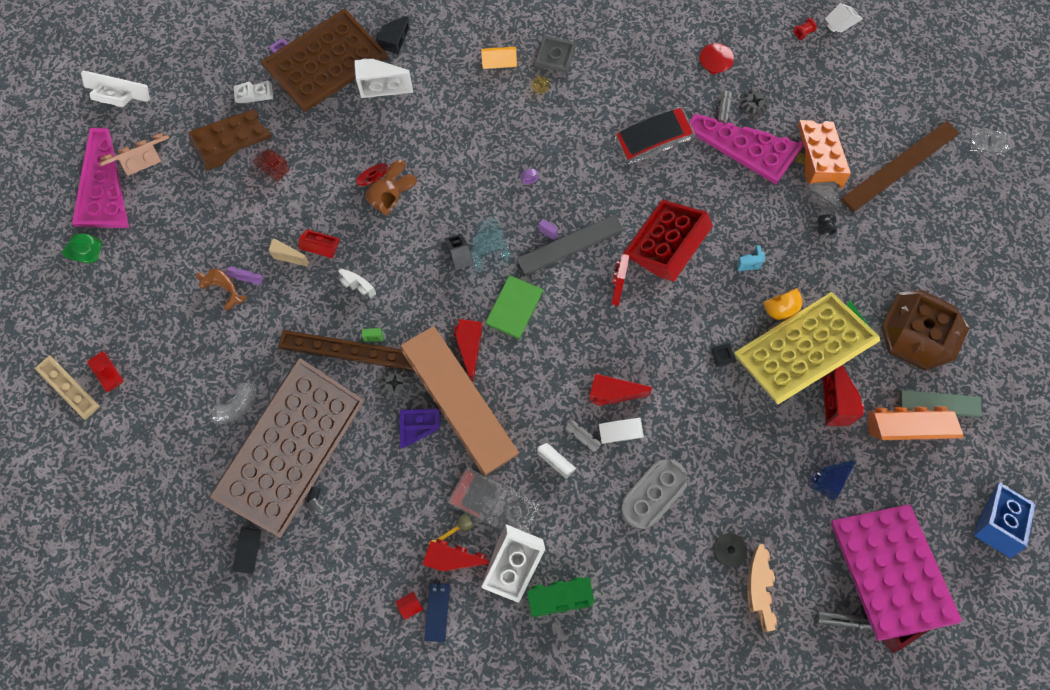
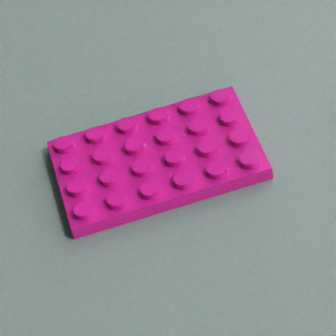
[831,504,962,641]

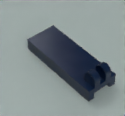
[424,583,451,643]

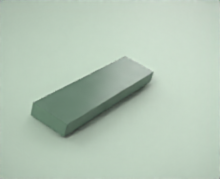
[900,390,982,417]

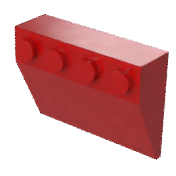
[623,199,713,282]

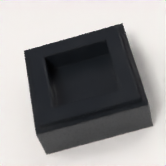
[711,343,736,367]

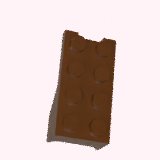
[188,109,271,171]

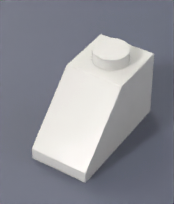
[825,3,863,32]

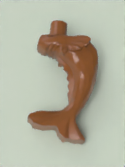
[196,268,247,310]

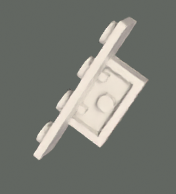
[81,70,150,107]

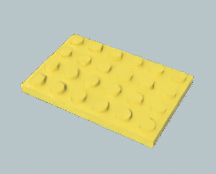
[734,292,880,405]

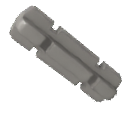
[718,90,732,123]
[566,420,601,452]

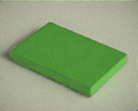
[485,275,543,340]

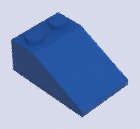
[974,482,1035,558]

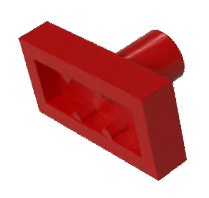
[87,351,125,392]

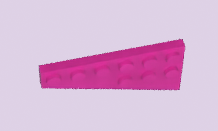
[689,114,804,185]
[72,128,129,228]

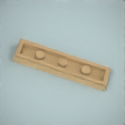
[35,355,100,420]

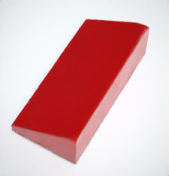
[299,229,340,259]

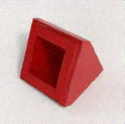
[395,591,423,620]

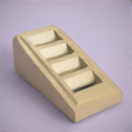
[269,239,309,266]

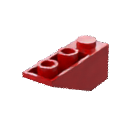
[422,539,490,572]

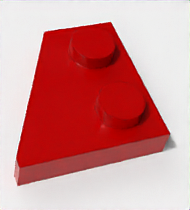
[612,254,630,306]

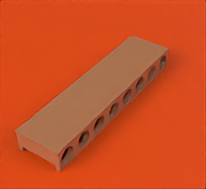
[401,326,519,478]

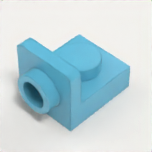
[737,246,765,271]

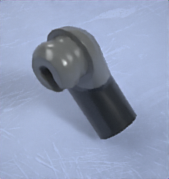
[307,486,325,516]

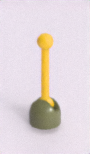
[429,513,474,544]

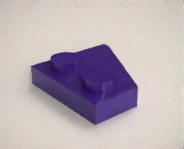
[400,409,440,448]

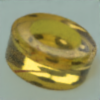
[532,76,549,94]

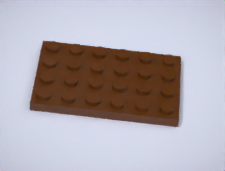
[261,8,388,113]

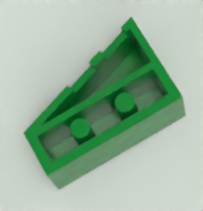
[527,577,595,618]

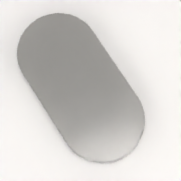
[621,459,688,529]

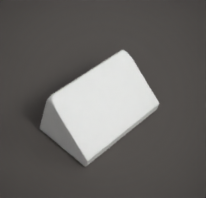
[537,443,576,479]

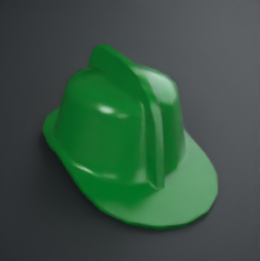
[62,233,103,263]

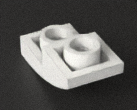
[234,80,273,103]
[338,269,376,299]
[599,418,644,444]

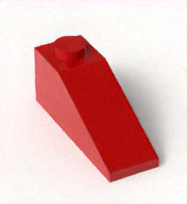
[454,319,483,382]
[589,374,652,406]

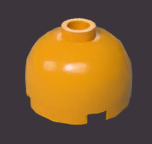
[763,288,803,320]

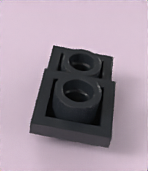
[233,527,262,574]

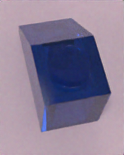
[811,461,856,500]

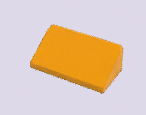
[481,47,517,69]

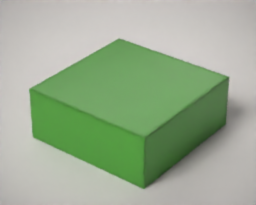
[362,328,384,342]

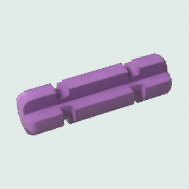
[226,266,263,285]

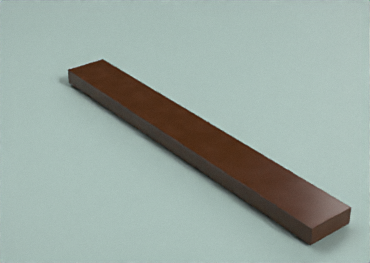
[841,121,960,213]
[278,330,414,371]

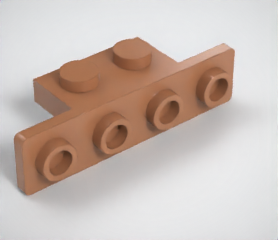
[98,133,169,176]

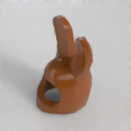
[365,160,417,216]

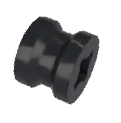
[817,214,837,235]

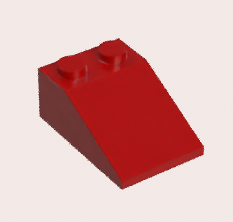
[822,365,864,427]

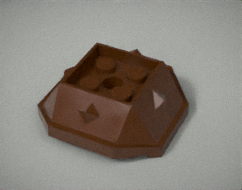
[881,289,970,371]

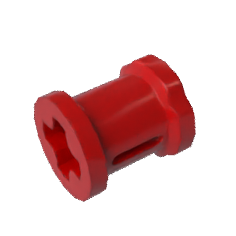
[793,18,817,40]

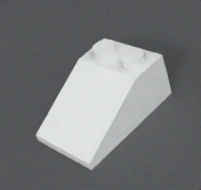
[355,59,413,98]
[481,524,545,603]

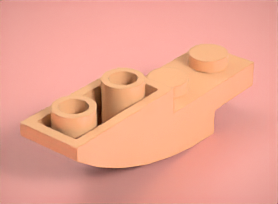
[747,544,777,632]

